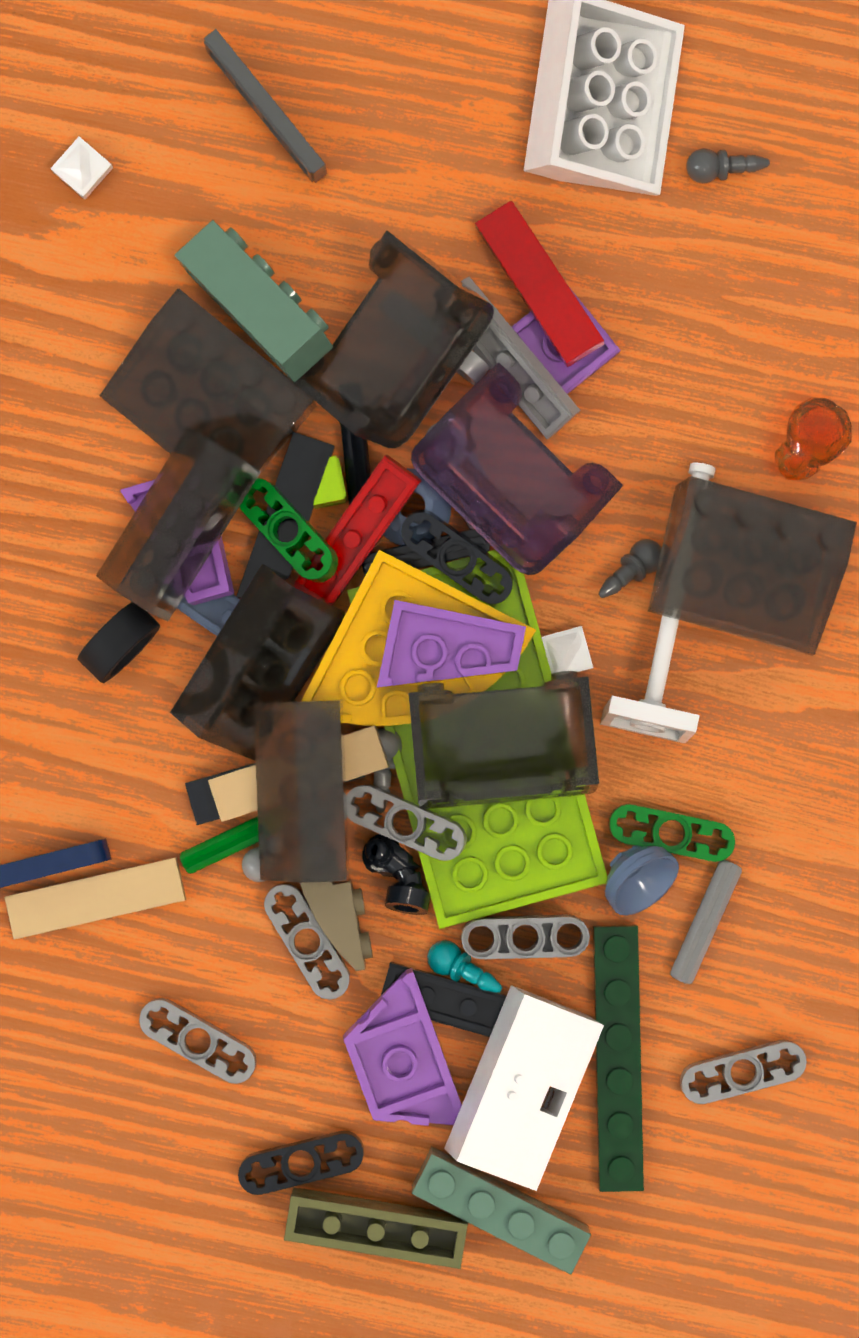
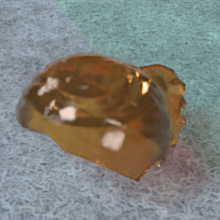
[775,398,852,481]

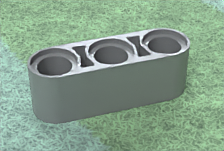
[461,914,590,959]

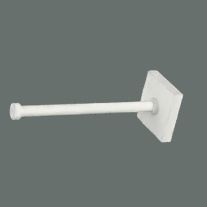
[600,462,716,744]

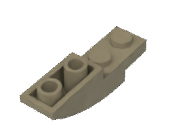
[291,797,373,971]

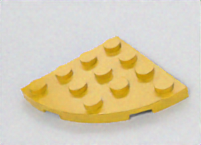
[298,550,536,726]

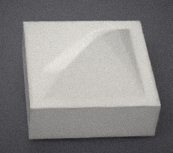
[50,136,113,200]
[542,626,593,679]

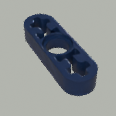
[0,838,112,888]

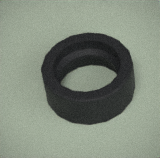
[77,601,160,683]

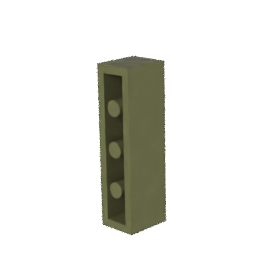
[284,1187,468,1269]

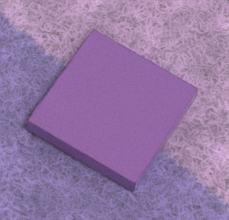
[512,287,621,394]

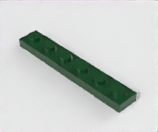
[593,925,644,1192]

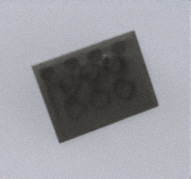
[99,288,317,506]
[648,476,857,656]

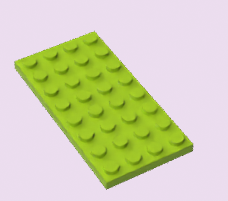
[347,544,607,929]

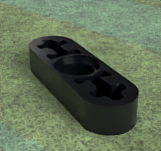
[401,510,513,604]
[238,1131,364,1195]

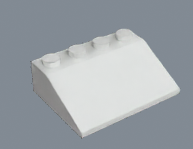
[523,0,685,196]

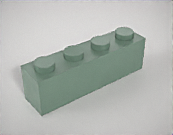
[174,220,333,383]
[412,1146,591,1275]

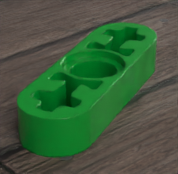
[238,478,338,583]
[608,804,735,862]

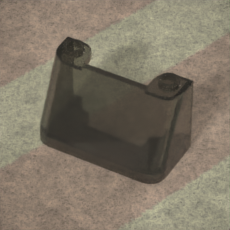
[287,230,494,448]
[409,671,599,809]

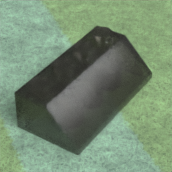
[96,427,261,621]
[170,564,346,761]
[253,699,349,883]

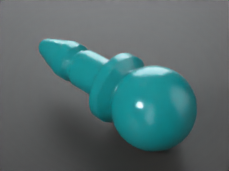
[427,940,502,993]

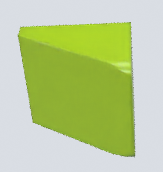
[313,456,348,509]

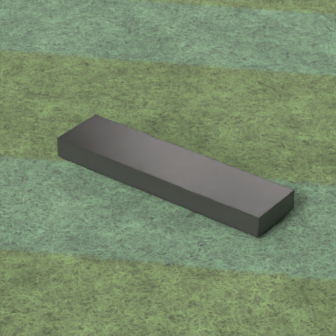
[204,29,327,183]

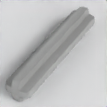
[670,860,742,984]

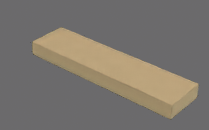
[208,725,390,822]
[4,857,186,939]

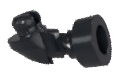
[362,834,431,915]

